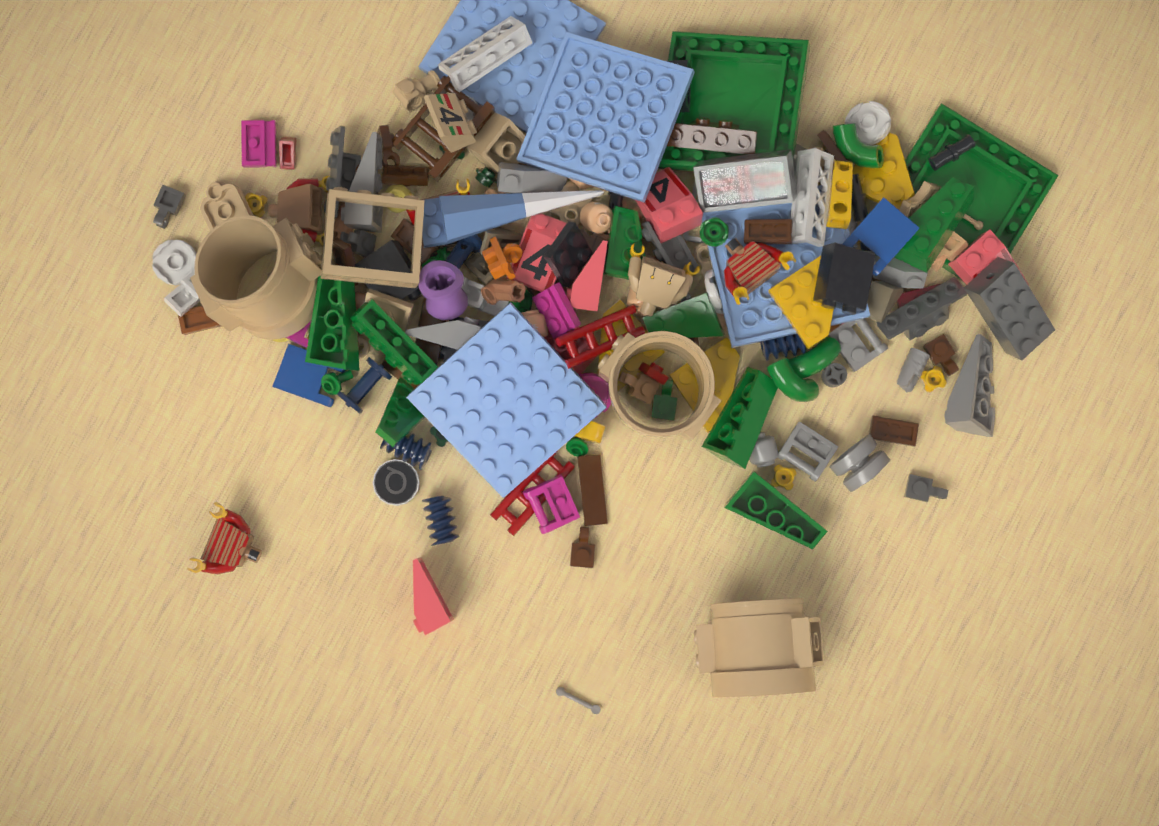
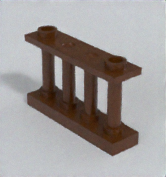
[393,75,495,182]

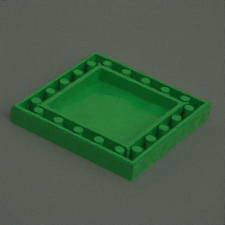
[658,31,810,171]
[877,103,1059,280]

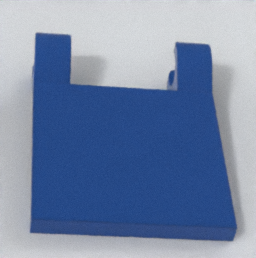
[842,197,919,276]
[272,344,346,407]

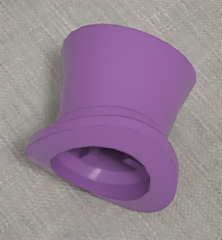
[418,261,468,320]

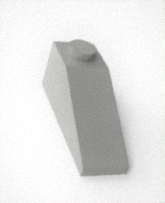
[497,162,567,193]
[864,251,928,288]
[405,317,483,350]

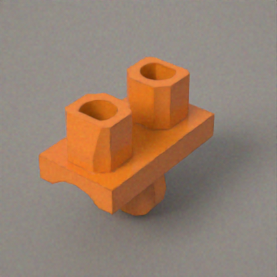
[482,236,522,280]

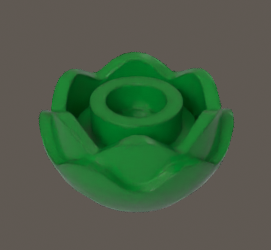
[699,217,729,247]

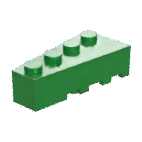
[894,177,974,273]
[305,275,360,371]
[701,367,778,469]
[724,470,828,550]

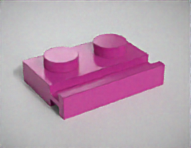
[241,120,277,168]
[532,282,581,339]

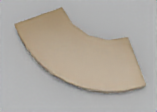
[899,181,941,218]

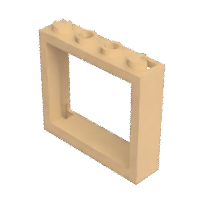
[321,187,425,288]

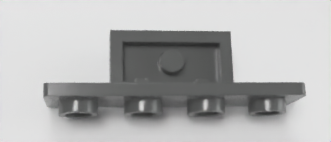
[324,126,361,219]
[641,221,698,302]
[877,277,967,341]

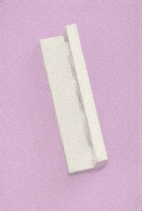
[438,16,532,92]
[790,148,834,247]

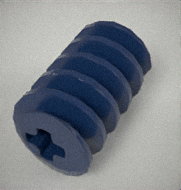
[760,334,807,361]
[380,433,432,470]
[422,496,459,546]

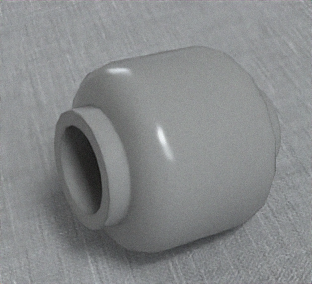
[749,432,779,468]

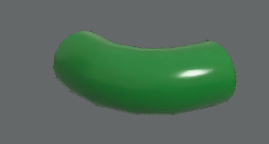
[833,123,884,169]
[788,337,841,379]
[766,358,819,402]

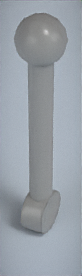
[556,687,601,714]

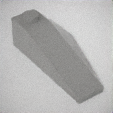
[341,132,383,233]
[944,334,995,437]

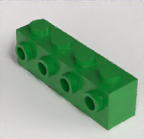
[349,299,438,385]

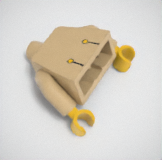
[628,244,700,316]

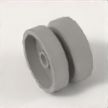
[829,434,891,492]

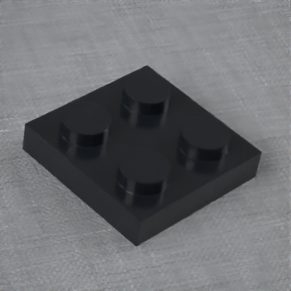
[543,221,593,288]

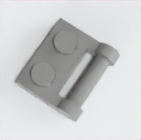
[828,318,888,372]
[778,421,839,482]

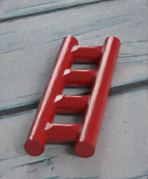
[555,304,645,369]
[490,451,575,536]

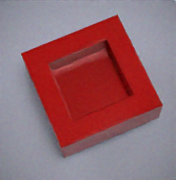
[638,362,669,385]

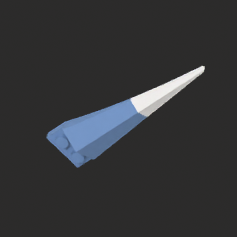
[422,190,604,248]

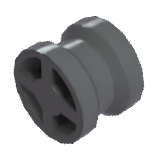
[821,363,847,388]

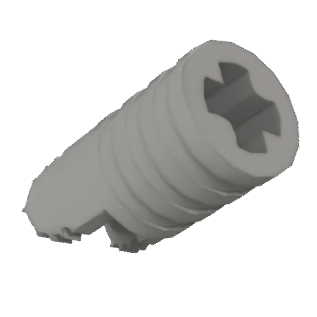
[897,348,930,393]

